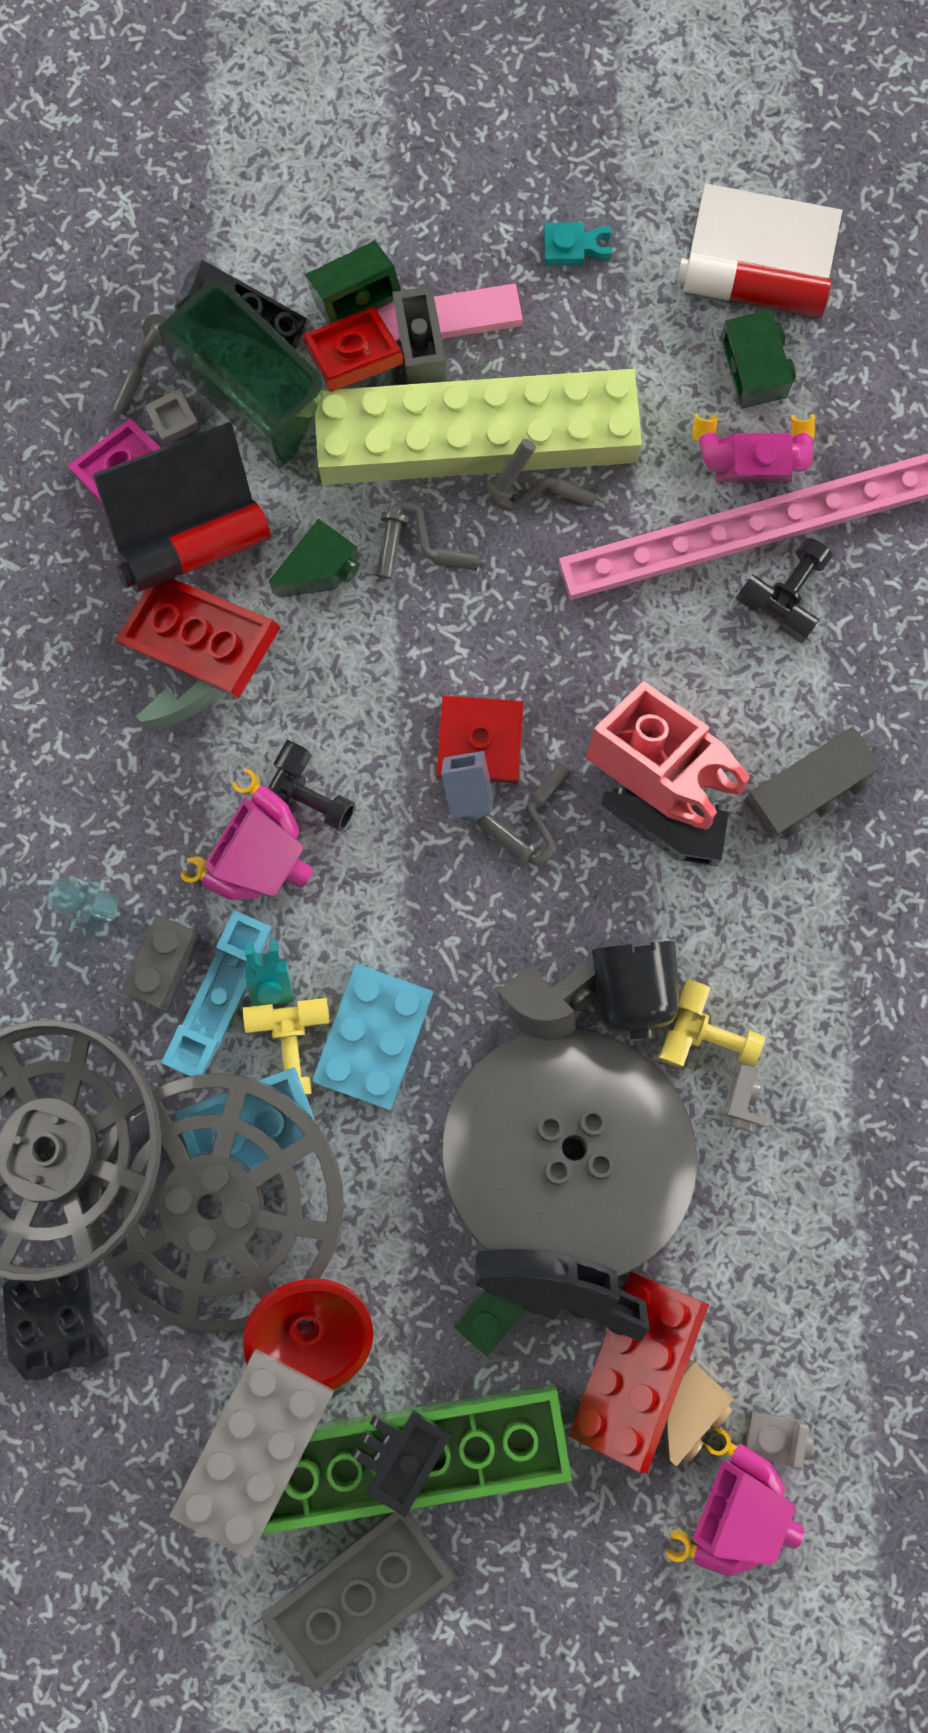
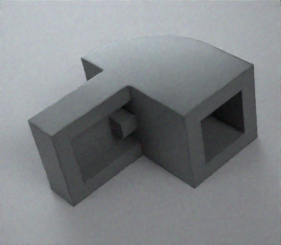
[498,963,596,1039]

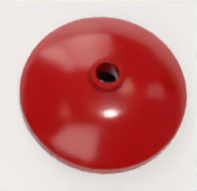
[242,1278,374,1390]

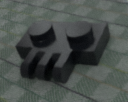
[351,1410,451,1517]

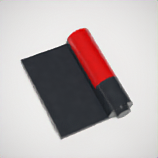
[92,422,271,593]

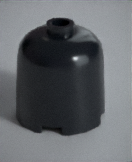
[592,941,679,1040]

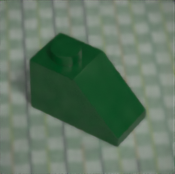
[269,519,360,598]

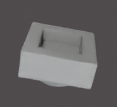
[145,389,200,445]

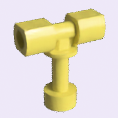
[657,979,765,1069]
[243,998,330,1095]

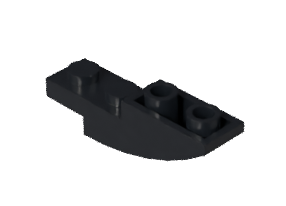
[475,1249,650,1342]

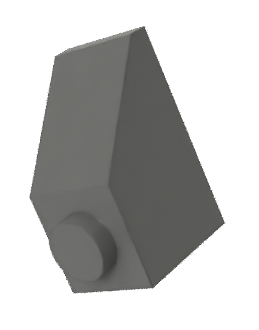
[393,286,446,385]

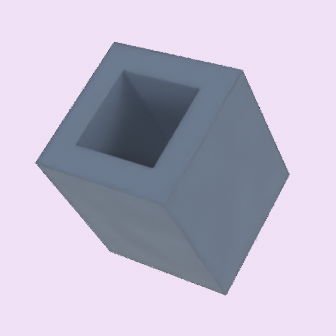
[441,751,493,820]

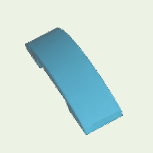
[161,910,272,1076]

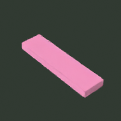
[377,283,523,346]

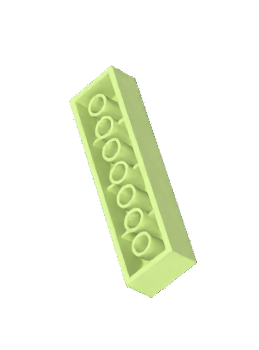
[313,369,642,485]

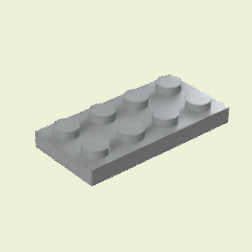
[169,1349,334,1560]

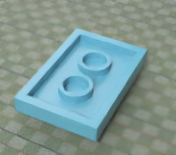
[312,963,434,1111]
[174,1067,315,1170]

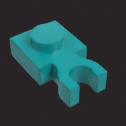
[544,222,612,266]
[245,939,294,1006]

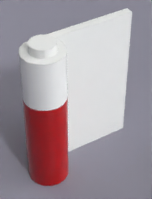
[677,183,842,319]

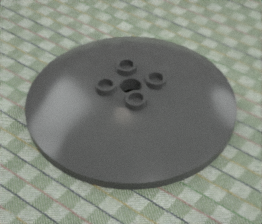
[442,1029,697,1277]

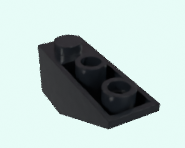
[174,260,307,354]
[601,787,729,867]

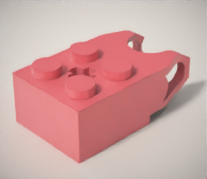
[586,681,750,830]

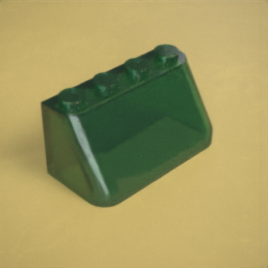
[158,282,323,470]

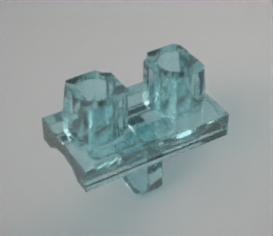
[48,877,120,925]

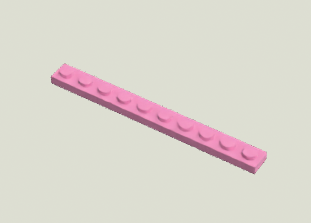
[558,454,928,600]

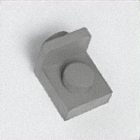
[721,1065,771,1133]
[745,1410,813,1470]

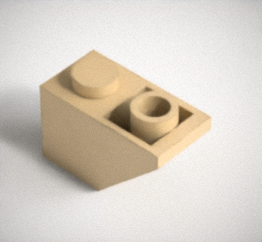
[664,1359,734,1467]

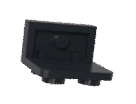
[3,1262,109,1381]

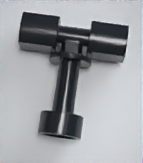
[735,538,833,644]
[268,740,355,832]

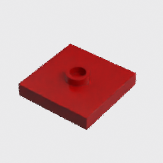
[302,307,404,392]
[437,695,524,783]

